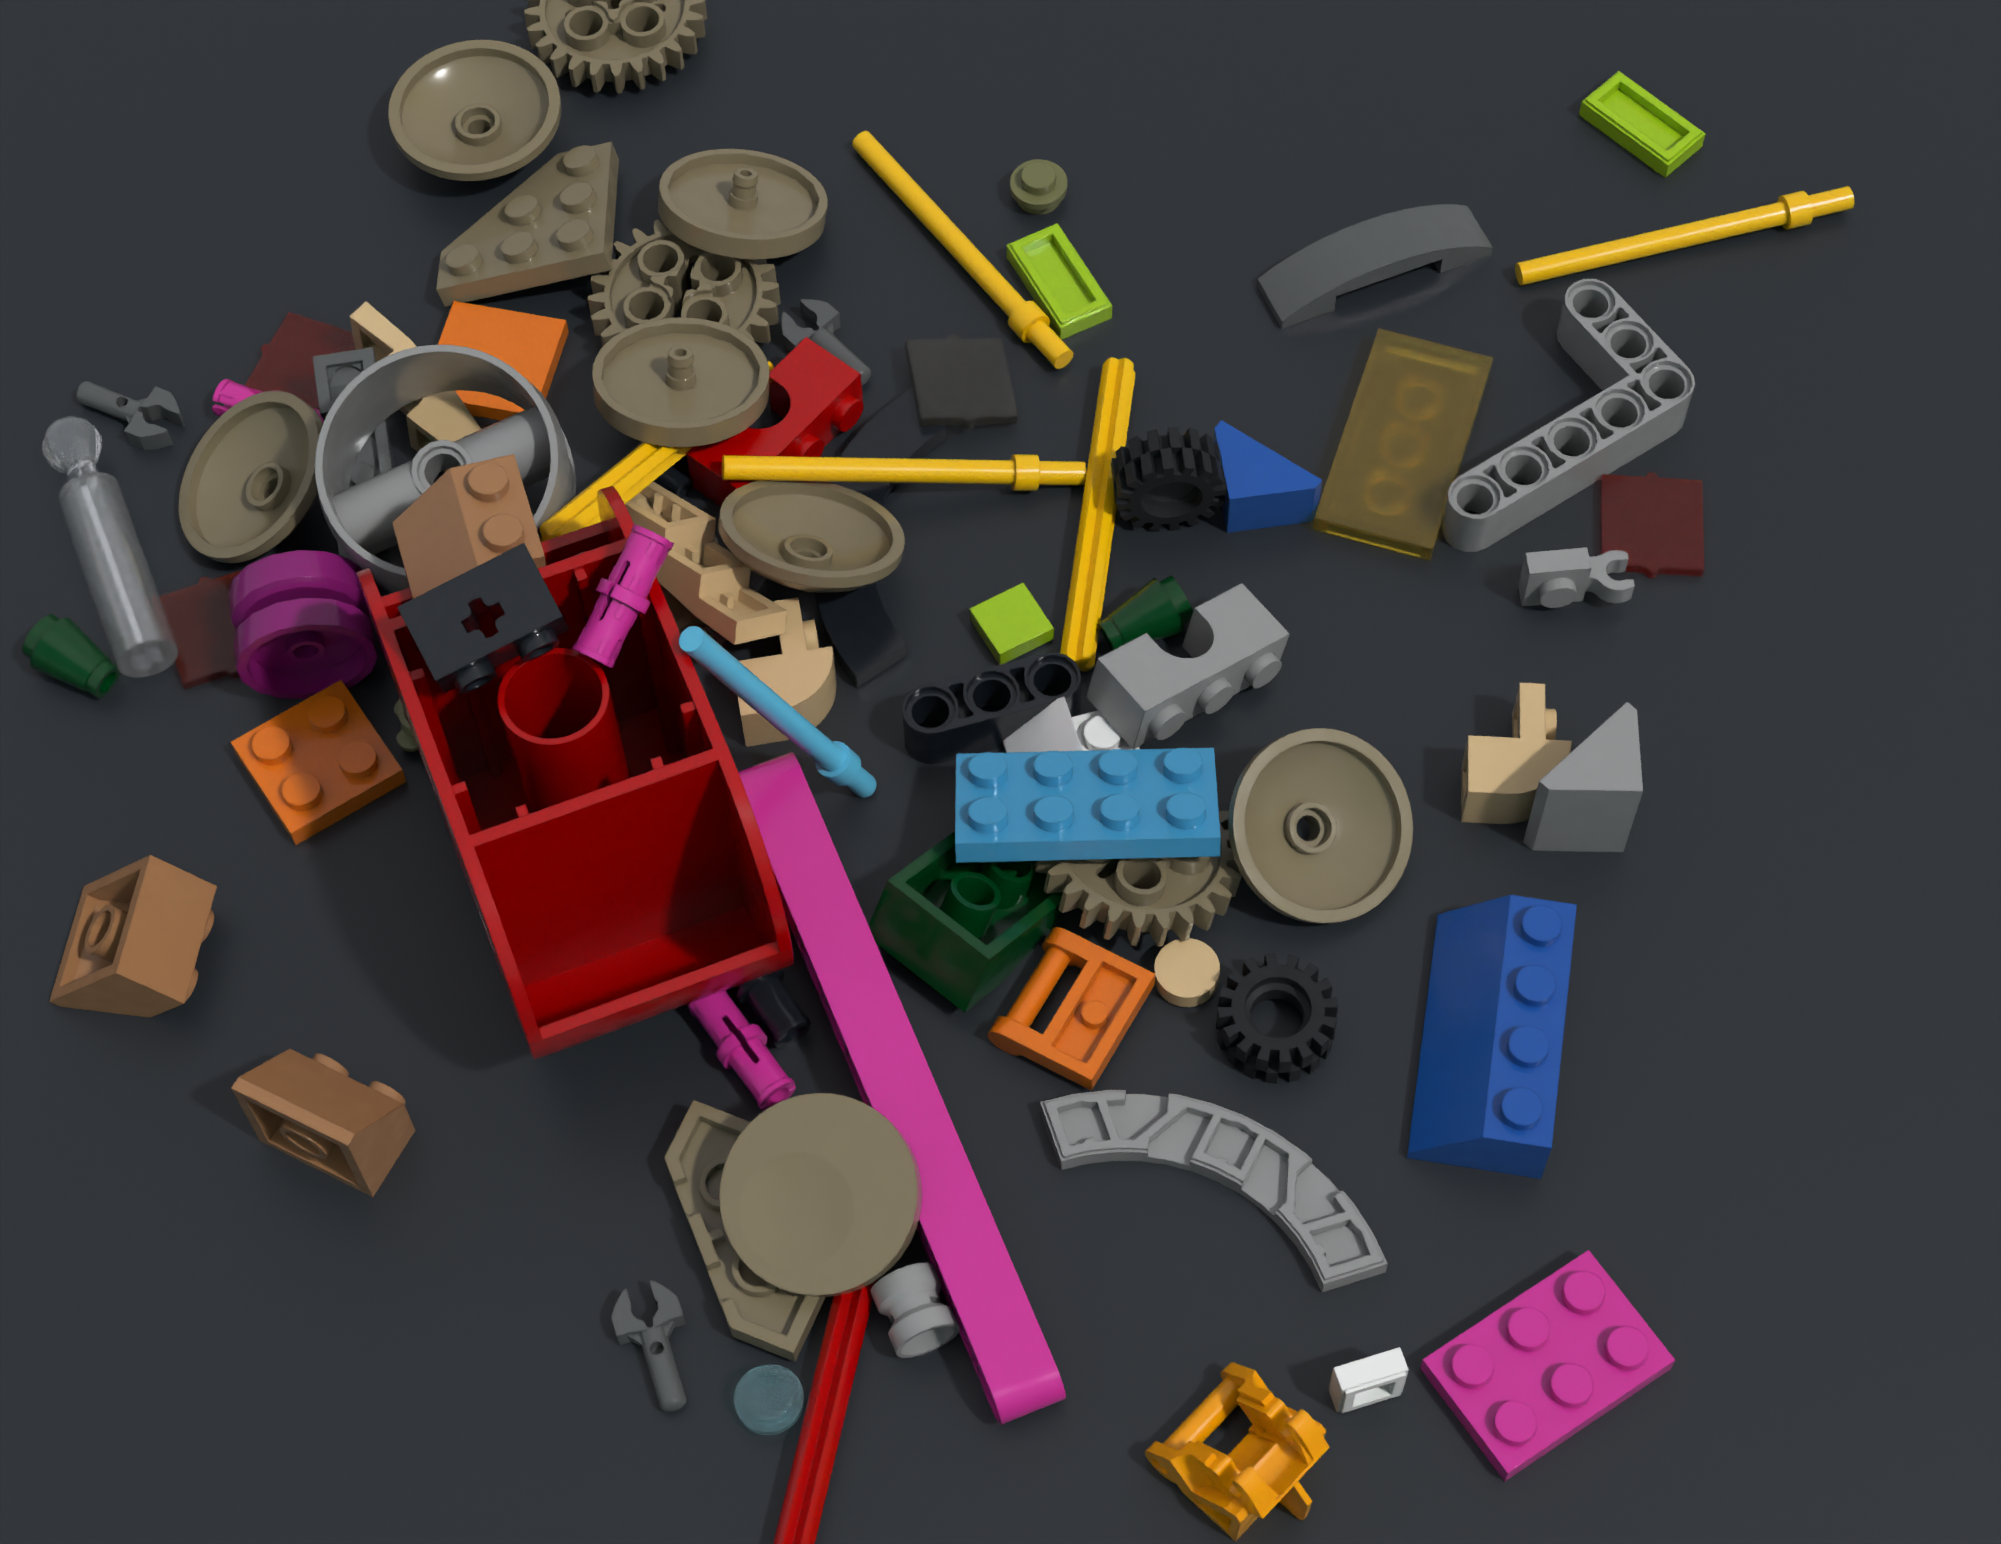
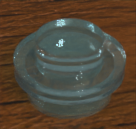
[734,1364,804,1435]

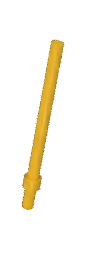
[852,131,1074,369]
[1515,186,1854,286]
[722,454,1087,491]

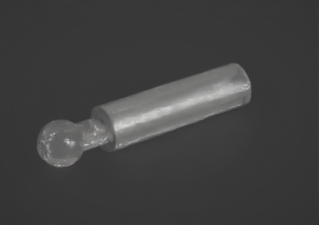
[42,416,178,678]

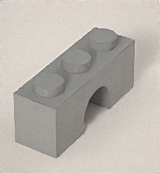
[1086,583,1290,749]

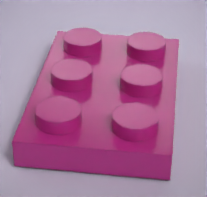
[1420,1250,1675,1482]

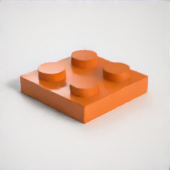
[231,680,407,845]

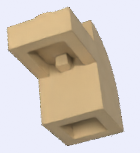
[738,597,837,747]
[1461,683,1572,824]

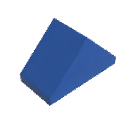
[1213,420,1322,533]

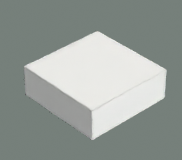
[1328,1347,1409,1414]

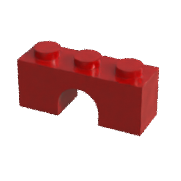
[686,337,864,507]

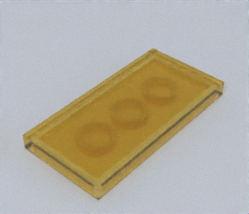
[1313,328,1494,561]

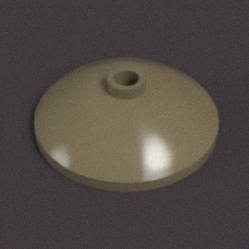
[388,40,562,181]
[179,391,323,563]
[718,481,905,593]
[1228,728,1413,924]

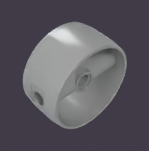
[315,345,576,593]

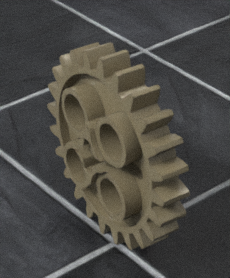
[524,0,708,93]
[588,219,781,347]
[1035,811,1242,946]

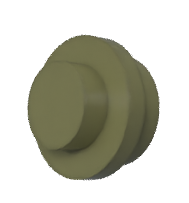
[1010,159,1067,215]

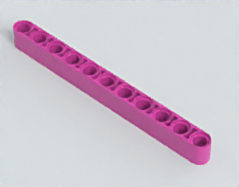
[738,752,1066,1425]

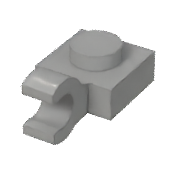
[1518,547,1635,608]

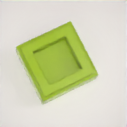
[969,583,1054,665]

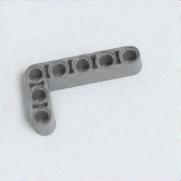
[1442,279,1695,552]

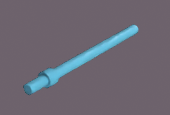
[679,626,877,798]

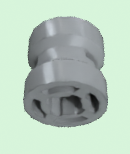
[870,1262,960,1358]

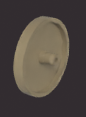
[658,149,828,260]
[592,317,769,447]
[719,1093,922,1297]

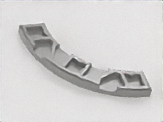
[1040,1090,1388,1292]

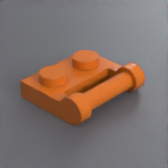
[987,927,1155,1091]

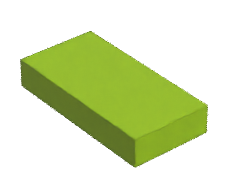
[1579,71,1706,178]
[1006,223,1112,340]

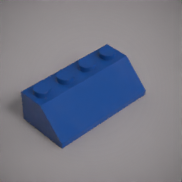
[1407,895,1577,1179]

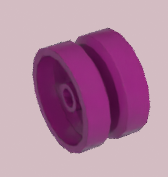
[228,550,378,699]

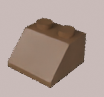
[392,454,546,599]
[49,855,217,1018]
[231,1049,416,1197]

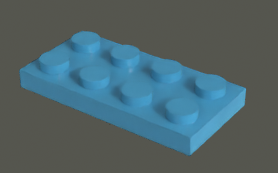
[955,748,1221,863]

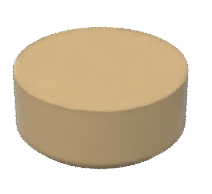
[1154,938,1220,1007]

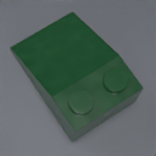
[868,831,1066,1013]

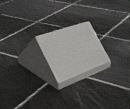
[1523,702,1643,852]

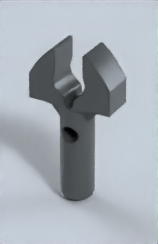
[781,299,872,386]
[76,381,185,451]
[611,1280,687,1412]

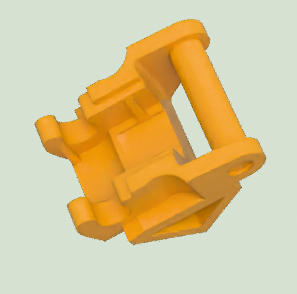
[1145,1362,1330,1542]

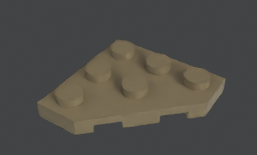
[436,141,619,307]
[664,1100,825,1362]

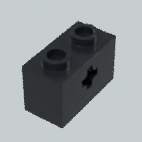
[397,543,569,694]

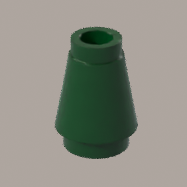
[1098,575,1193,651]
[22,614,120,698]

